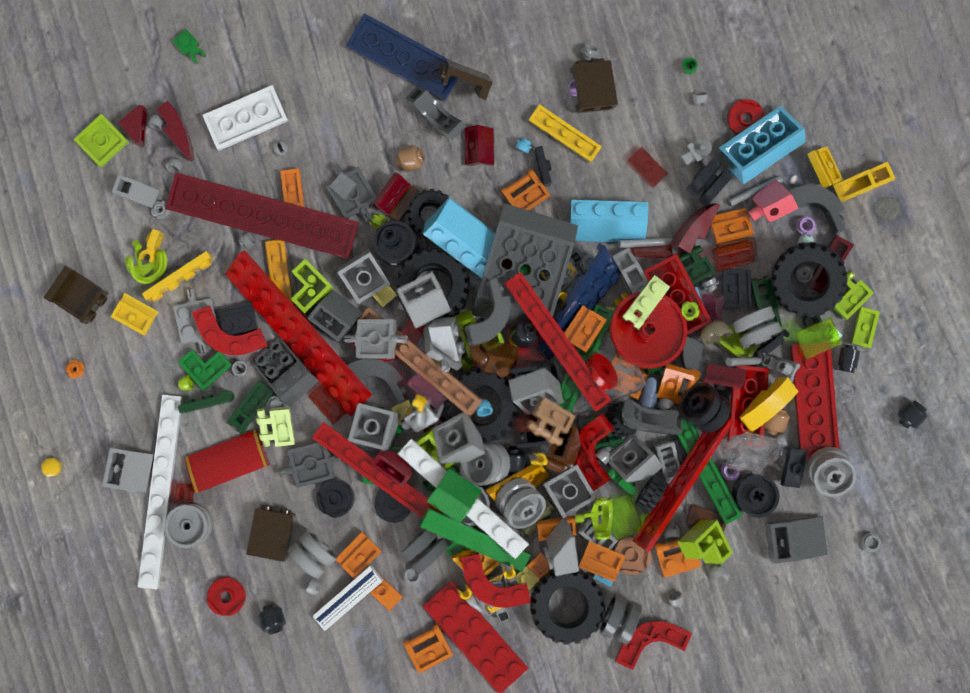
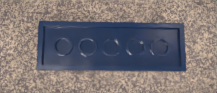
[346,13,458,102]

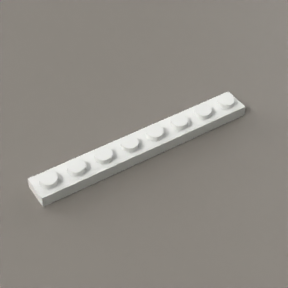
[398,439,529,559]

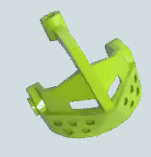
[125,240,167,284]
[575,497,613,540]

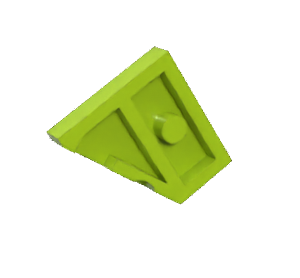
[715,326,761,358]

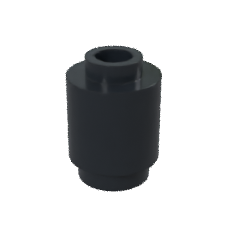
[838,344,860,373]

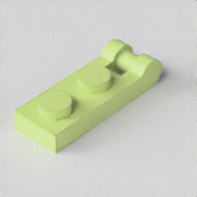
[623,275,670,329]

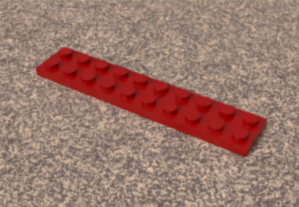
[225,250,373,417]

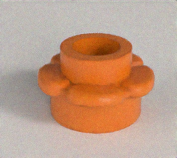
[65,360,85,379]

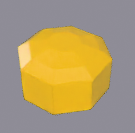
[41,458,62,476]

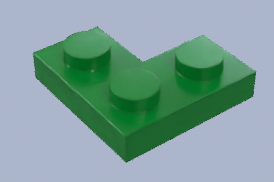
[178,349,233,391]

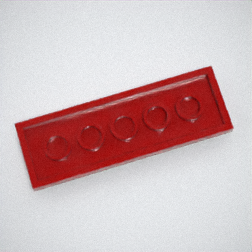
[790,342,840,459]
[423,580,529,693]

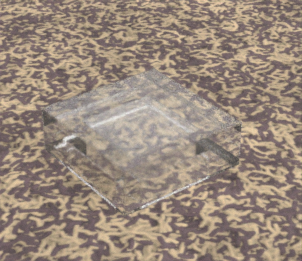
[330,172,357,200]

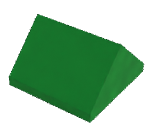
[427,468,482,523]

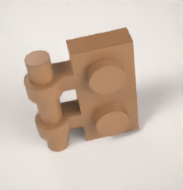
[527,397,575,446]

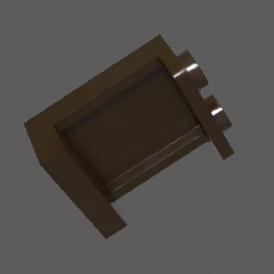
[570,58,618,113]
[438,59,493,100]
[43,266,109,324]
[246,505,296,562]

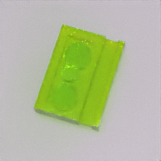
[794,318,842,359]
[612,494,642,540]

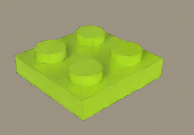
[73,114,129,168]

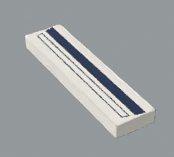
[313,565,384,631]

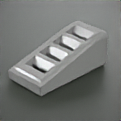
[653,438,681,482]
[576,517,618,549]

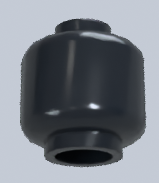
[510,319,539,348]
[898,400,927,429]
[506,446,526,476]
[258,604,286,635]

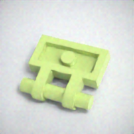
[256,406,295,447]

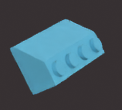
[719,106,806,184]
[423,197,495,278]
[569,200,648,243]

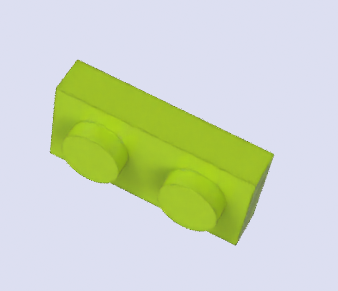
[850,307,880,349]

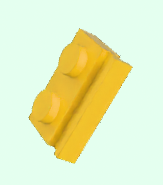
[807,146,843,188]
[111,293,159,336]

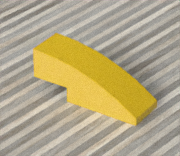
[833,162,896,202]
[739,377,799,431]

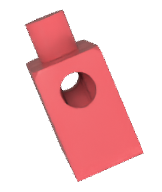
[748,179,798,222]

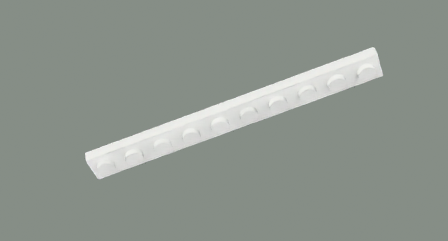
[138,395,183,589]

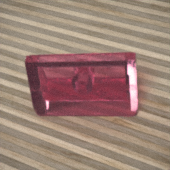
[699,294,724,332]
[408,373,446,409]

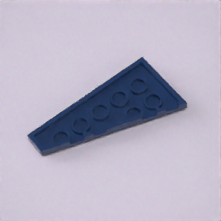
[537,243,621,361]

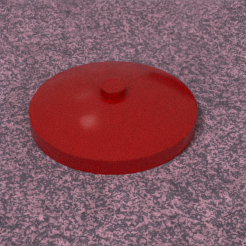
[610,291,688,369]

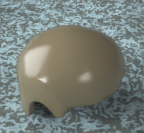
[701,320,733,345]

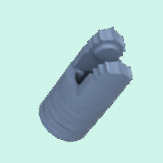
[638,377,658,410]

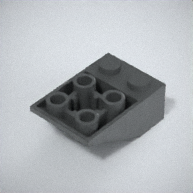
[251,336,318,406]
[765,516,828,564]

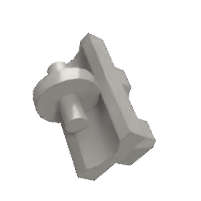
[681,139,712,165]
[762,354,800,382]

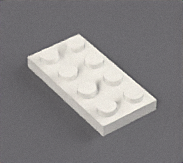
[203,85,288,151]

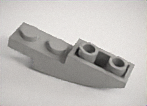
[612,248,648,295]

